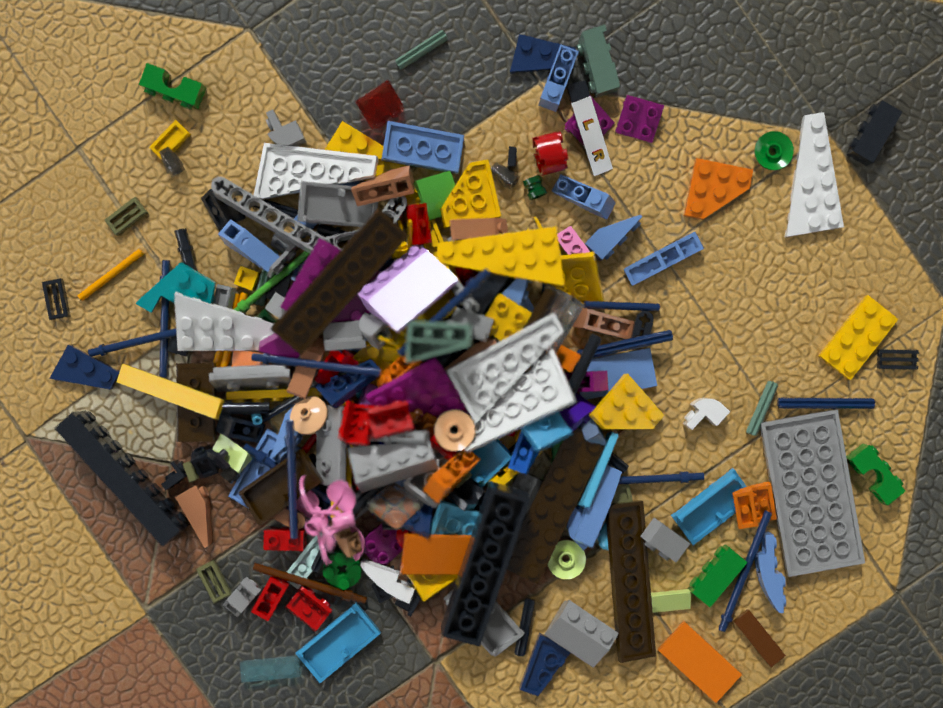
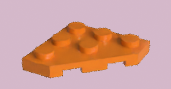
[683,158,753,220]

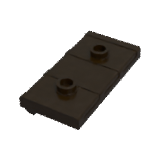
[176,363,217,442]
[238,449,324,526]

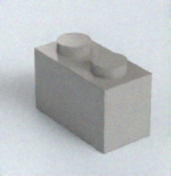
[641,518,690,563]

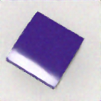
[558,393,596,432]

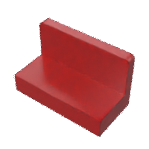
[406,203,432,245]

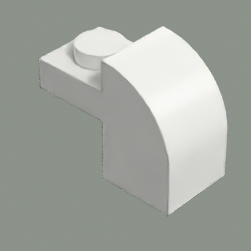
[683,398,730,430]

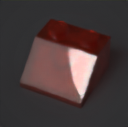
[355,80,404,130]

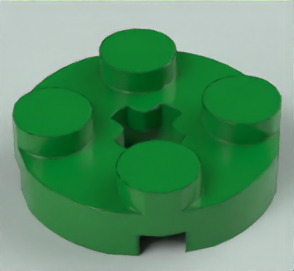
[323,550,362,590]

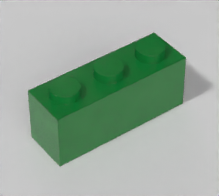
[688,544,748,608]

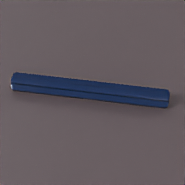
[577,330,673,358]
[777,398,875,409]

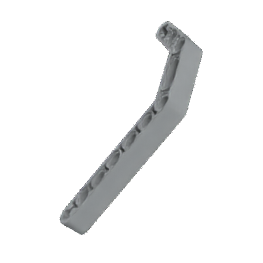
[211,177,407,254]

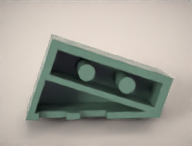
[577,25,620,98]
[406,321,474,363]

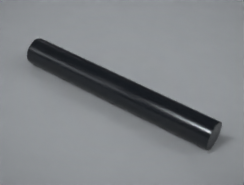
[261,396,303,424]

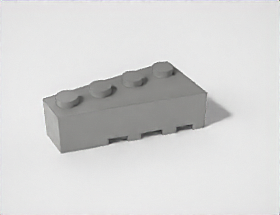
[347,441,438,493]

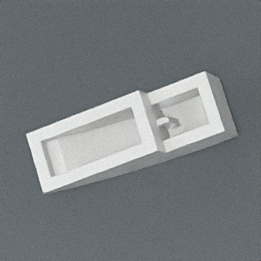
[360,558,415,604]

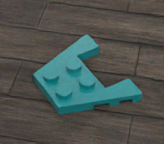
[136,262,216,313]

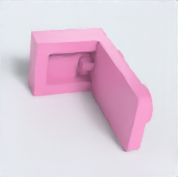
[557,226,590,255]

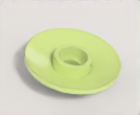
[548,540,586,579]

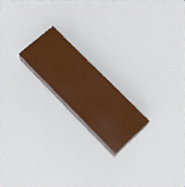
[733,609,786,667]

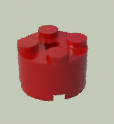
[532,131,569,176]

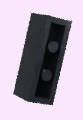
[846,100,902,166]

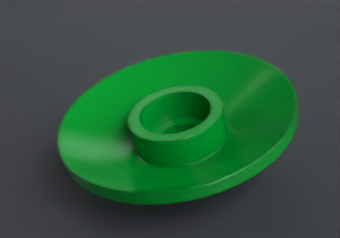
[754,131,794,170]

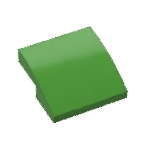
[413,171,455,221]

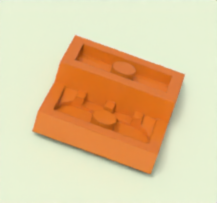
[732,481,777,529]

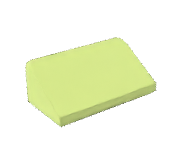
[212,434,252,473]
[651,589,691,613]

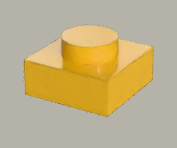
[234,266,260,291]

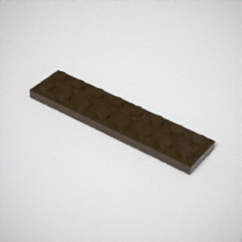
[270,208,409,355]
[507,427,607,584]
[606,500,656,663]

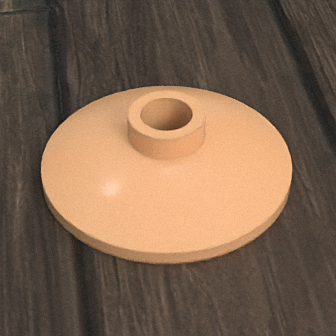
[290,396,328,435]
[435,410,475,451]

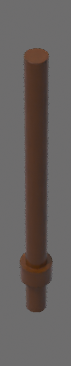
[252,563,367,604]

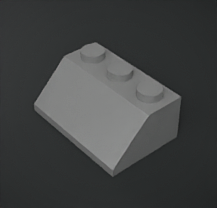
[544,600,619,668]

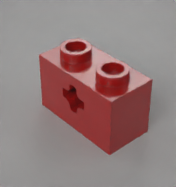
[263,527,307,551]
[251,576,290,621]

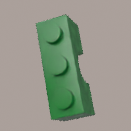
[138,63,206,110]
[846,443,906,506]

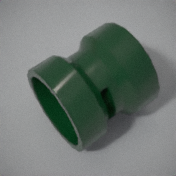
[522,175,547,200]

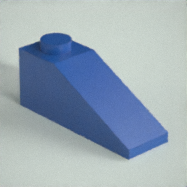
[508,431,539,475]

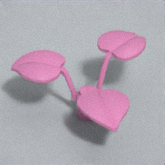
[300,475,355,566]
[297,480,365,561]

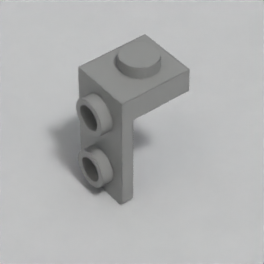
[267,233,296,278]

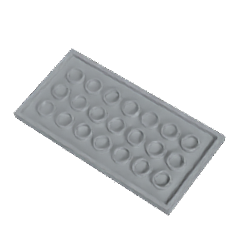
[760,409,865,577]

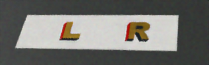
[571,96,613,176]

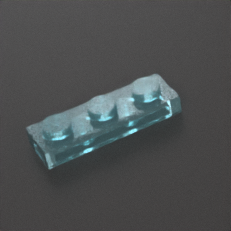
[240,656,301,683]

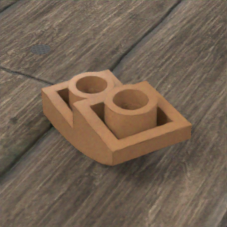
[329,516,363,557]

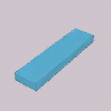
[578,432,618,508]

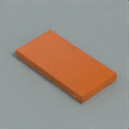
[400,534,471,574]
[658,621,742,703]

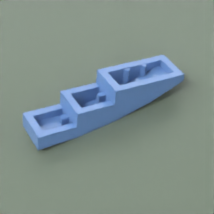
[624,232,704,286]
[573,465,622,548]

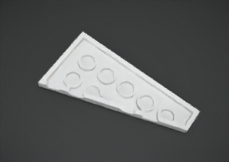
[784,112,844,238]
[254,143,378,200]
[175,292,275,351]
[447,313,564,424]
[464,348,576,453]

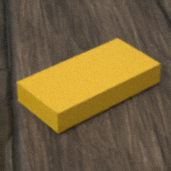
[149,120,191,162]

